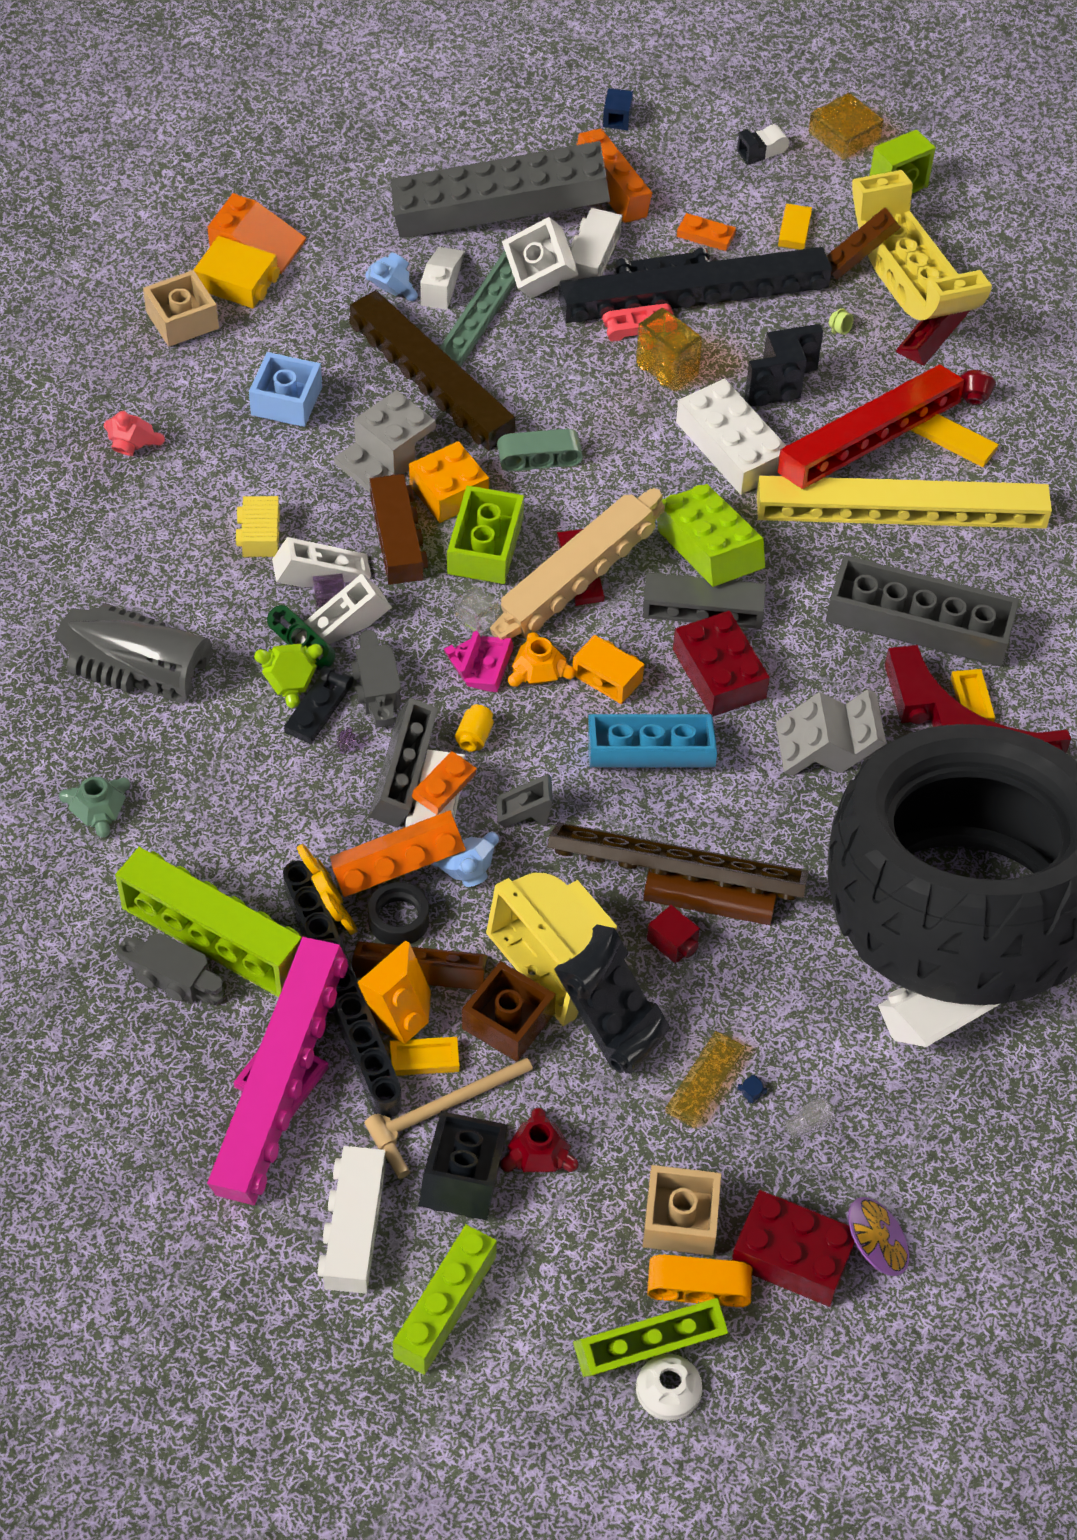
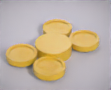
[297,843,358,935]

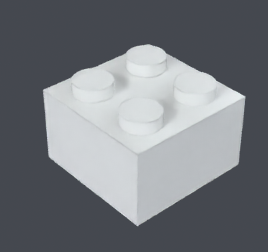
[502,217,579,298]

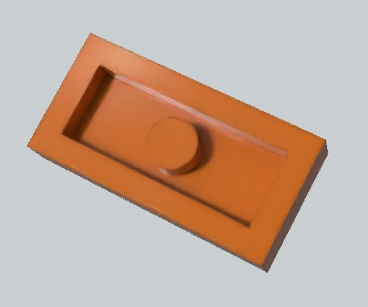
[676,213,736,251]
[412,751,477,815]

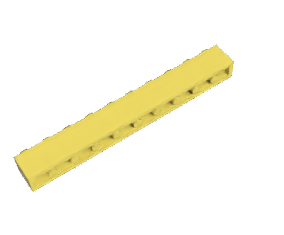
[757,476,1052,529]

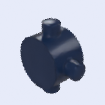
[737,1075,767,1103]

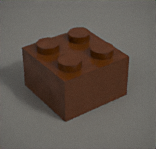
[462,961,556,1062]

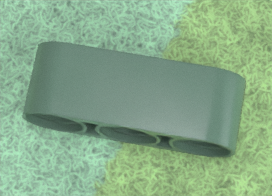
[497,429,583,472]

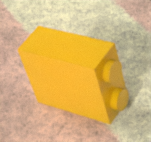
[193,236,280,309]

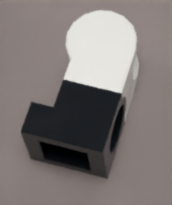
[737,124,789,165]

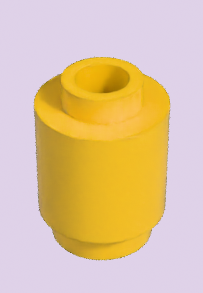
[455,704,494,752]

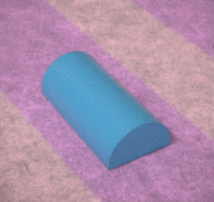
[588,714,717,768]

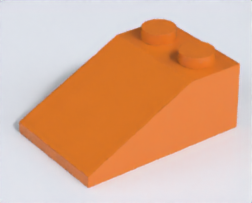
[207,193,306,274]

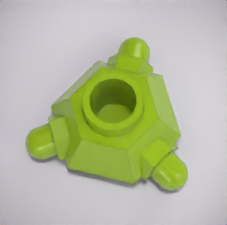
[254,644,323,709]

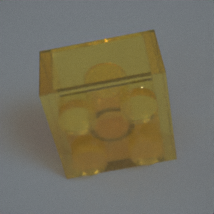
[636,307,702,392]

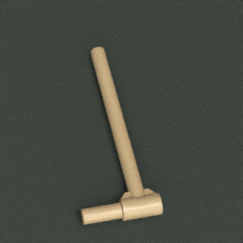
[364,1058,533,1179]

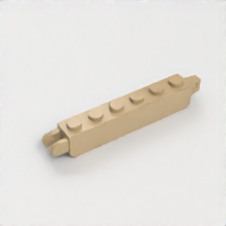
[490,488,665,640]

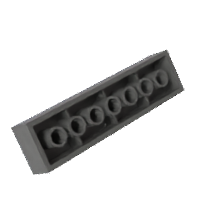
[391,141,610,238]

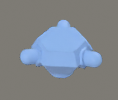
[365,252,418,301]
[432,832,499,887]

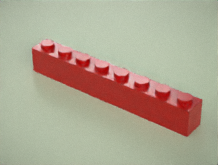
[778,364,965,489]

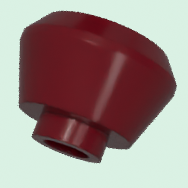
[960,370,996,405]

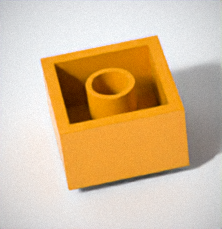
[409,441,489,523]

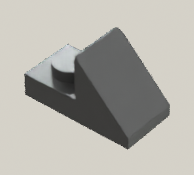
[496,774,553,828]

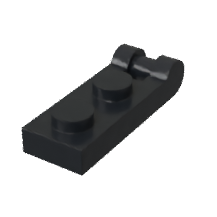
[284,665,353,744]

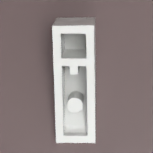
[420,247,465,310]
[272,537,371,588]
[296,574,392,644]

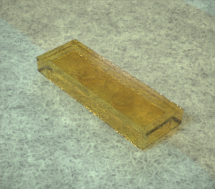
[665,1031,745,1129]

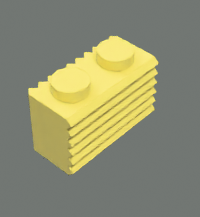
[236,496,280,557]

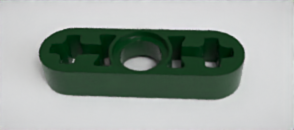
[267,605,335,670]

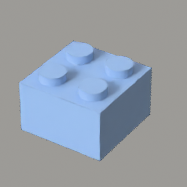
[249,352,322,427]

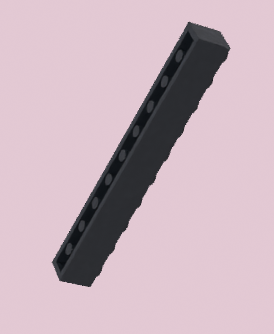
[559,247,832,323]

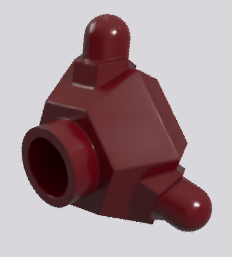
[500,1107,579,1172]

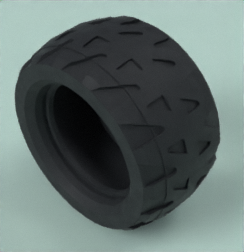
[827,724,1077,1005]

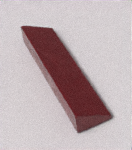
[896,310,971,366]

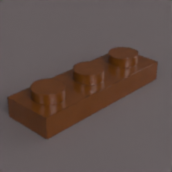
[827,207,901,280]

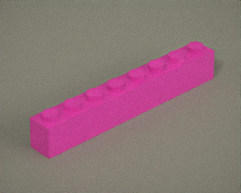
[207,937,348,1205]

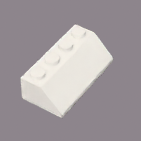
[878,988,1000,1047]

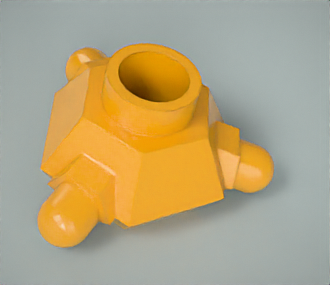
[508,632,576,687]

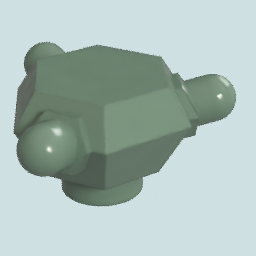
[59,777,130,838]

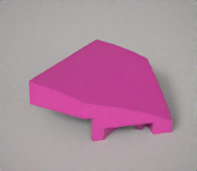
[444,630,514,692]

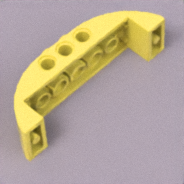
[852,170,992,320]

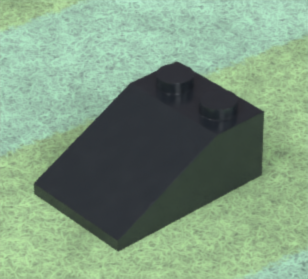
[418,1111,508,1220]

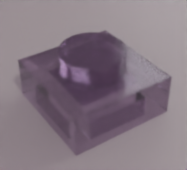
[313,573,345,607]

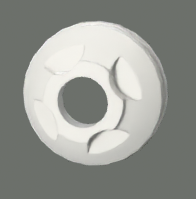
[636,1354,702,1421]

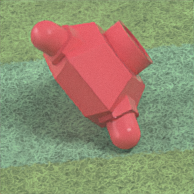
[104,411,165,456]

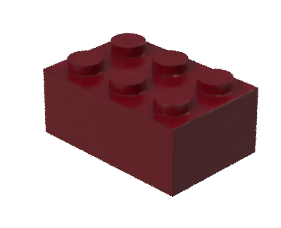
[673,610,770,717]
[731,1189,855,1307]

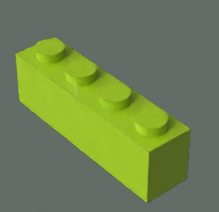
[393,1224,497,1375]
[573,1298,728,1377]

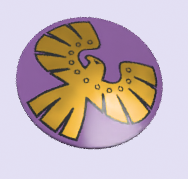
[848,1197,909,1276]

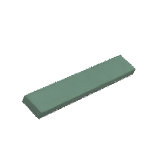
[439,250,516,367]

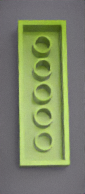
[115,847,302,997]

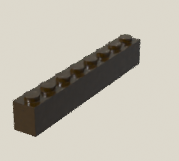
[349,290,516,451]

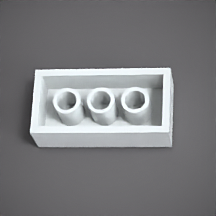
[676,379,786,495]

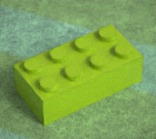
[657,484,765,587]

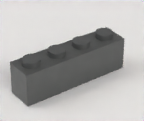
[642,572,766,629]
[368,697,438,827]

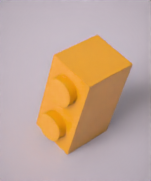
[573,635,644,704]

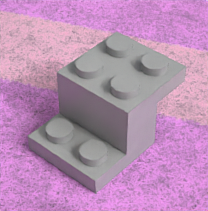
[334,390,436,492]
[776,689,886,775]

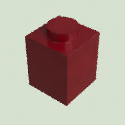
[647,905,700,964]

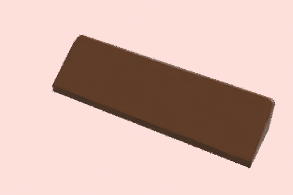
[352,941,487,990]

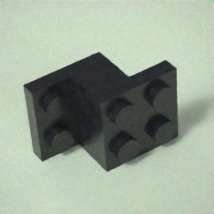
[744,324,824,406]

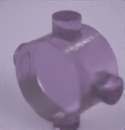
[336,727,355,754]

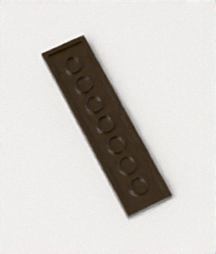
[547,822,808,900]

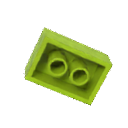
[447,485,524,584]

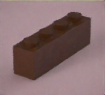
[369,474,428,585]

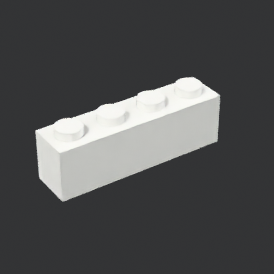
[318,1146,386,1294]

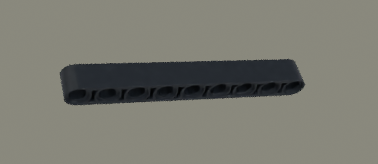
[283,860,402,1118]

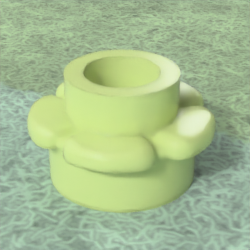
[829,308,853,335]

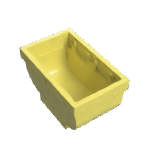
[486,873,617,1026]

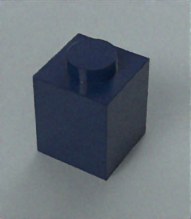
[603,88,634,130]

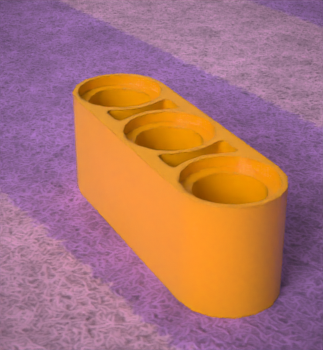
[647,1255,753,1308]

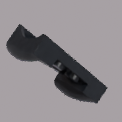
[554,924,671,1074]

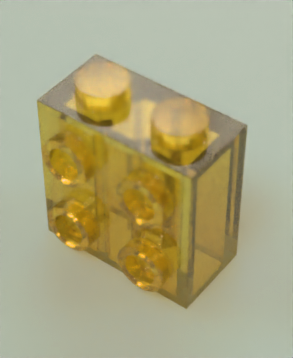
[808,92,884,160]

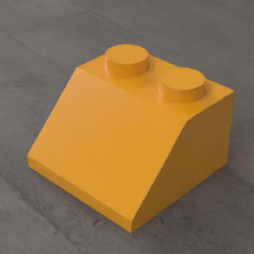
[357,941,431,1044]

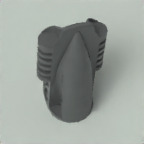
[55,603,213,703]

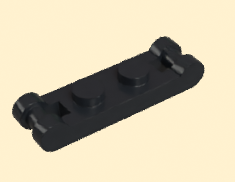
[614,247,710,274]

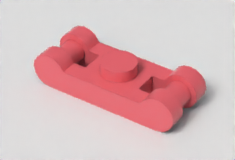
[602,304,678,342]

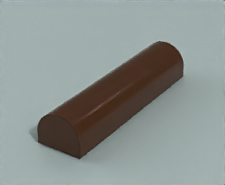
[643,868,777,926]

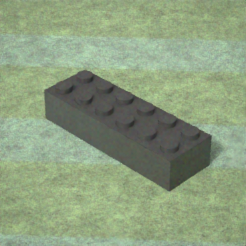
[826,555,1020,666]

